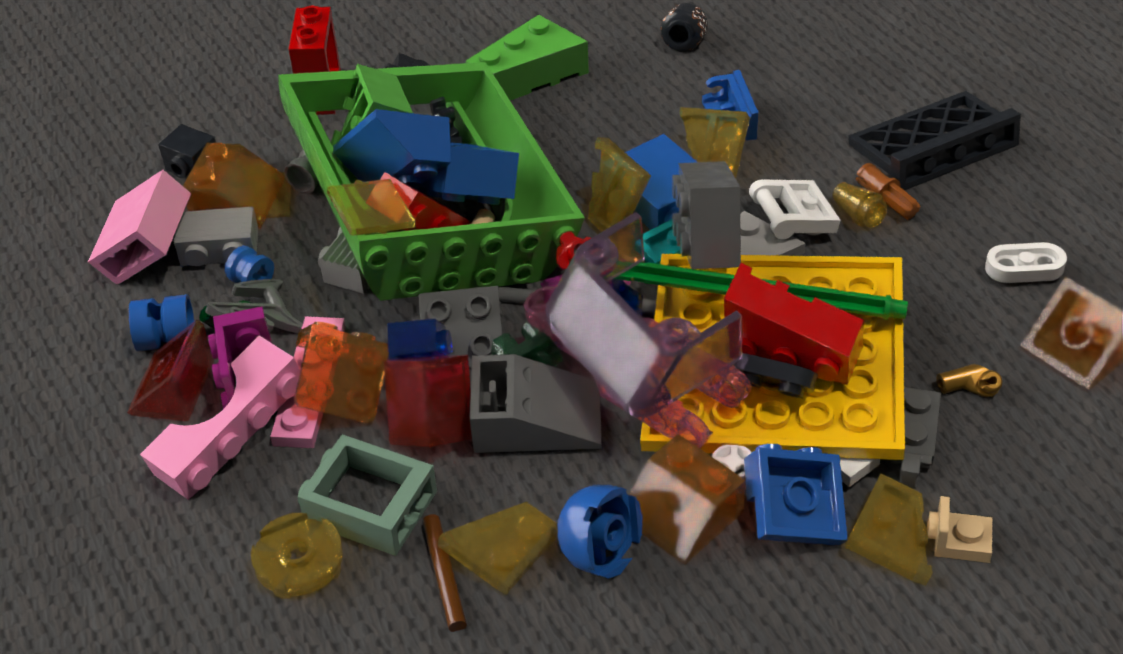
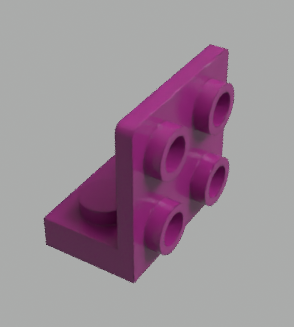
[208,306,273,409]

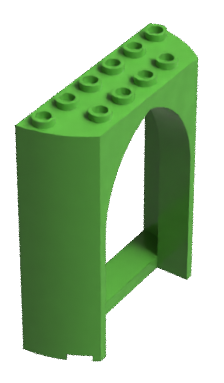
[278,62,585,301]

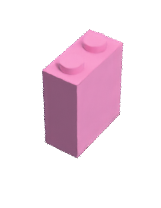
[88,170,191,284]

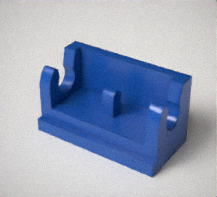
[702,70,758,145]

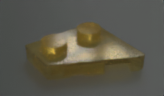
[679,107,750,179]
[588,137,651,240]
[845,474,933,586]
[438,502,558,595]

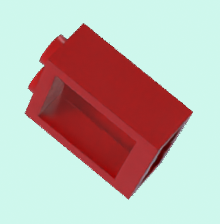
[288,5,341,115]

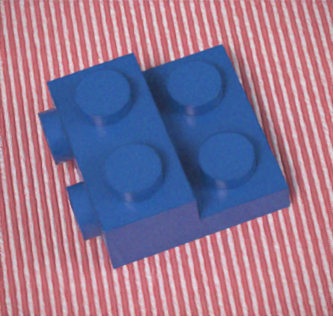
[744,444,848,545]

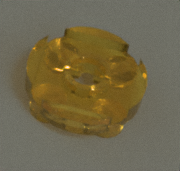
[251,513,343,599]

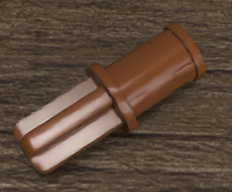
[855,163,920,219]

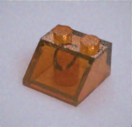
[183,142,285,228]
[1020,277,1123,390]
[629,434,746,565]

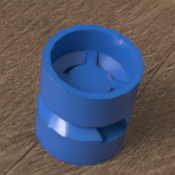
[129,294,195,352]

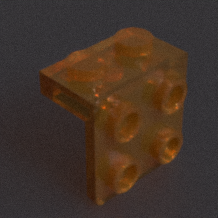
[294,321,391,423]

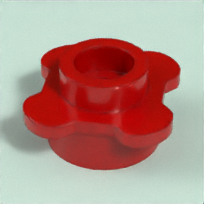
[556,231,596,275]

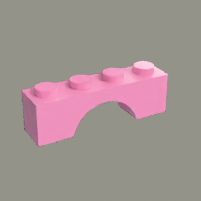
[140,335,305,500]

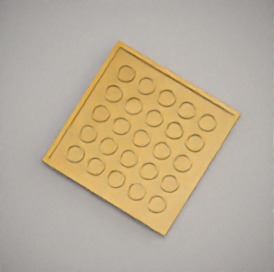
[640,254,905,460]

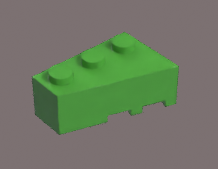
[466,15,589,100]
[331,63,413,194]

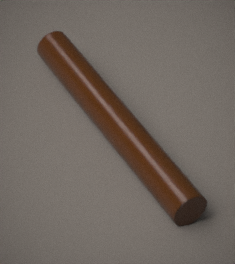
[422,514,467,632]

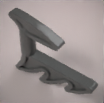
[205,279,303,334]

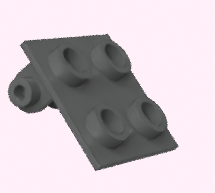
[418,286,504,368]

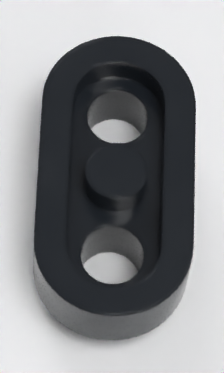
[730,353,818,398]

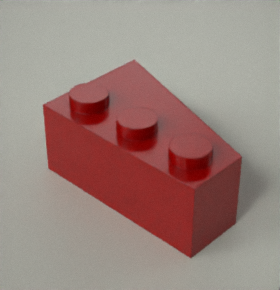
[724,263,864,385]

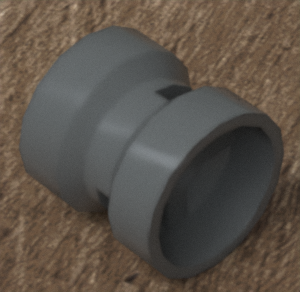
[284,150,320,194]

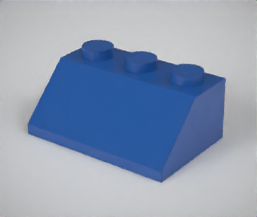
[333,109,451,193]

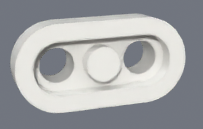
[985,242,1067,283]

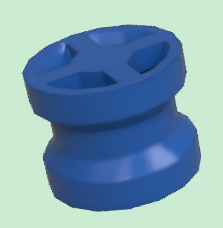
[225,245,275,283]

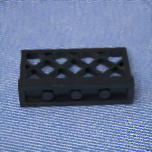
[848,91,1021,191]

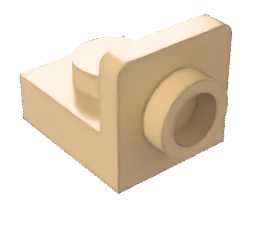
[927,496,992,563]

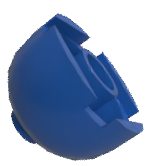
[557,484,643,578]

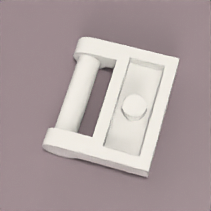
[749,179,841,239]

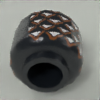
[661,3,708,52]

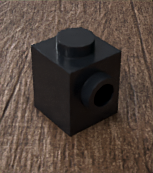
[158,124,221,183]

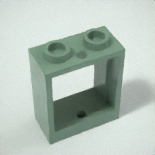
[298,434,437,556]

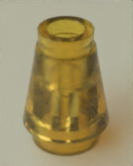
[832,182,887,228]

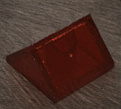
[127,319,214,421]
[384,354,472,447]

